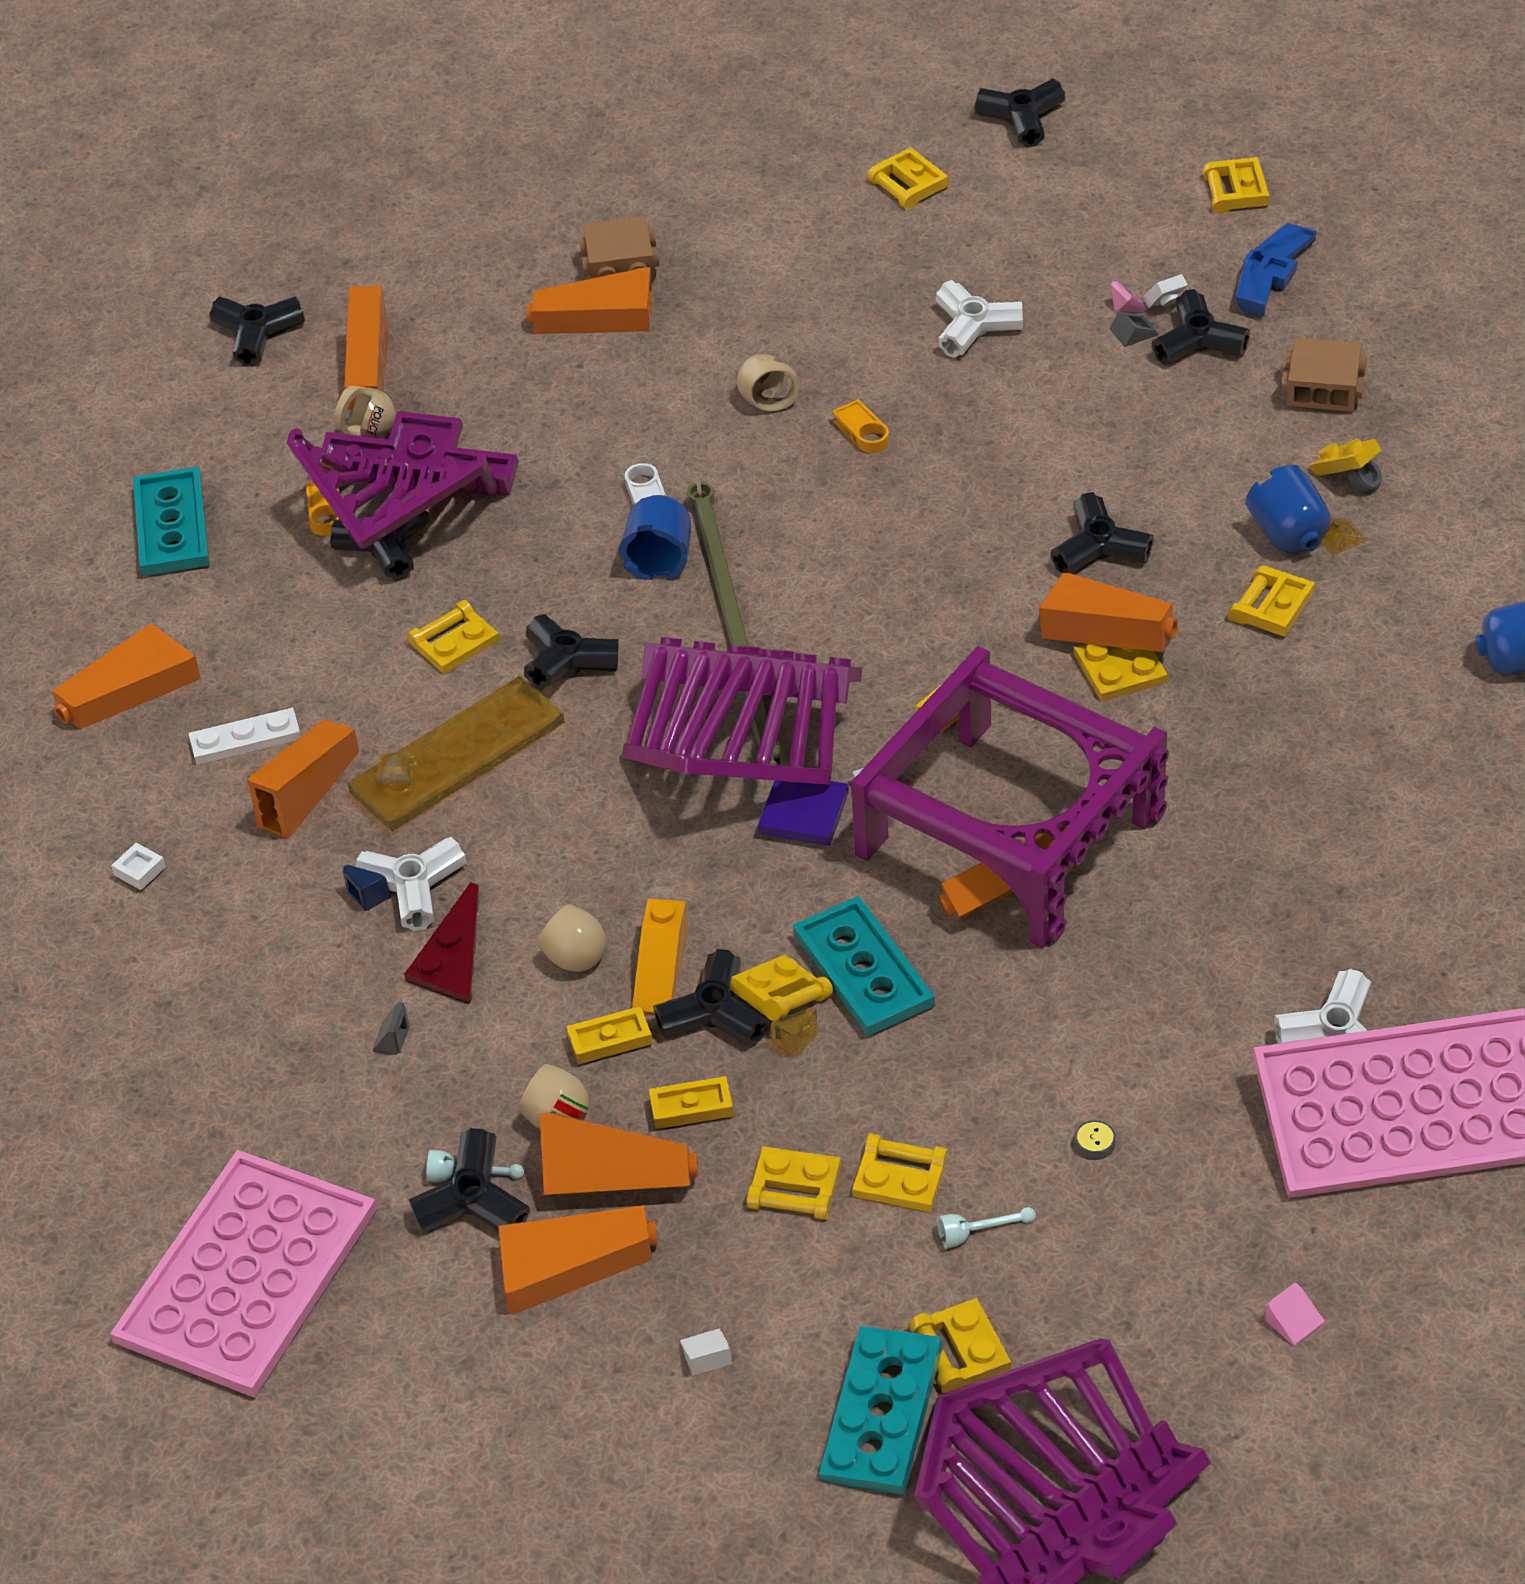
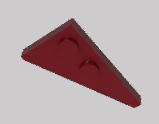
[404,882,479,1004]

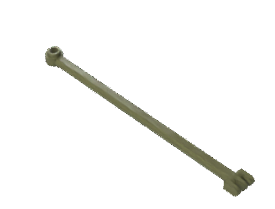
[687,482,789,765]

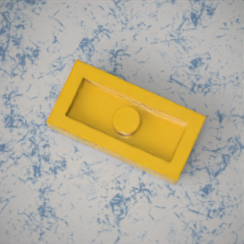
[1309,438,1382,476]
[566,1006,653,1064]
[649,1076,734,1129]

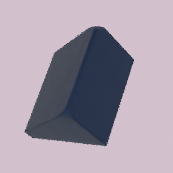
[342,864,390,911]

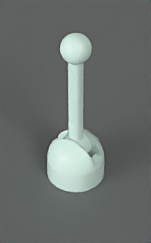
[426,1150,524,1183]
[937,1207,1036,1249]

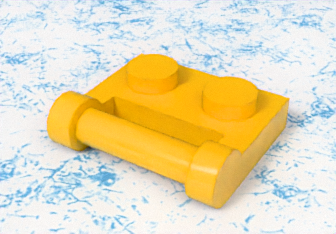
[867,147,949,210]
[1202,157,1269,213]
[1227,566,1315,637]
[406,599,500,674]
[729,954,833,1021]
[852,1133,949,1213]
[747,1146,841,1220]
[908,1298,1011,1393]

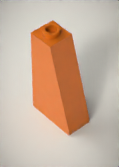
[527,267,652,334]
[345,285,390,410]
[1039,573,1178,652]
[52,623,201,730]
[247,719,359,839]
[938,826,1067,920]
[539,1113,698,1195]
[498,1205,658,1314]

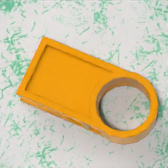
[832,399,889,453]
[306,482,340,536]

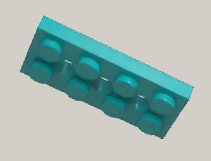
[133,466,210,576]
[792,895,935,1037]
[819,1326,943,1495]

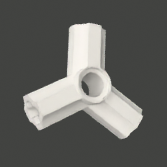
[936,280,1023,358]
[356,837,467,931]
[1274,969,1371,1044]

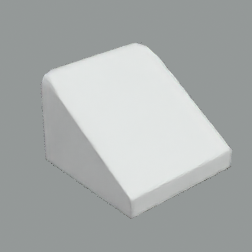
[680,1328,732,1376]

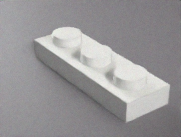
[189,708,301,765]

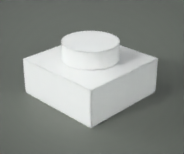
[1143,274,1188,309]
[111,843,166,890]

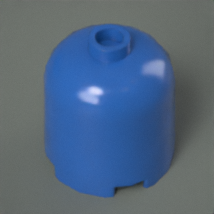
[1245,465,1331,554]
[619,495,692,580]
[1476,602,1525,674]

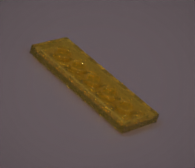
[347,676,565,832]

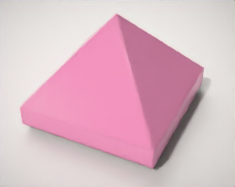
[1111,281,1148,312]

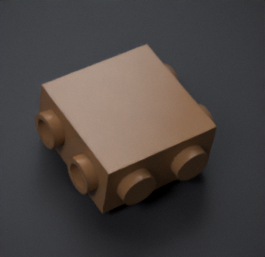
[579,216,660,281]
[1281,337,1367,412]

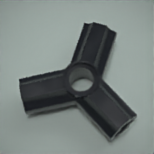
[975,78,1065,148]
[1152,289,1250,365]
[209,296,305,366]
[1050,492,1154,574]
[330,510,429,581]
[524,614,619,691]
[653,949,769,1046]
[408,1128,530,1233]

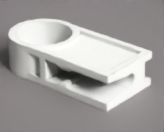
[625,463,666,505]

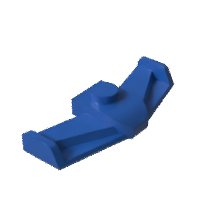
[1235,222,1316,317]

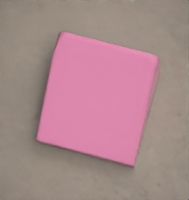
[1265,1282,1325,1347]

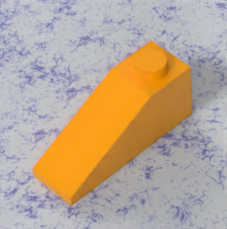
[632,898,689,1015]

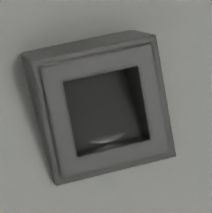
[1109,311,1159,347]
[373,1002,410,1055]

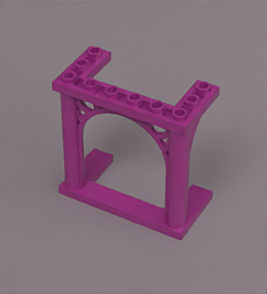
[851,646,1169,948]

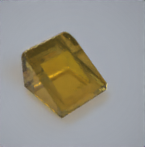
[1320,518,1367,556]
[770,1007,818,1057]

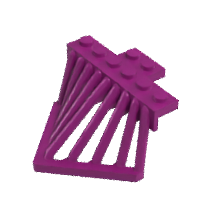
[286,411,519,549]
[622,637,863,784]
[915,1338,1211,1584]

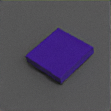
[758,780,849,846]

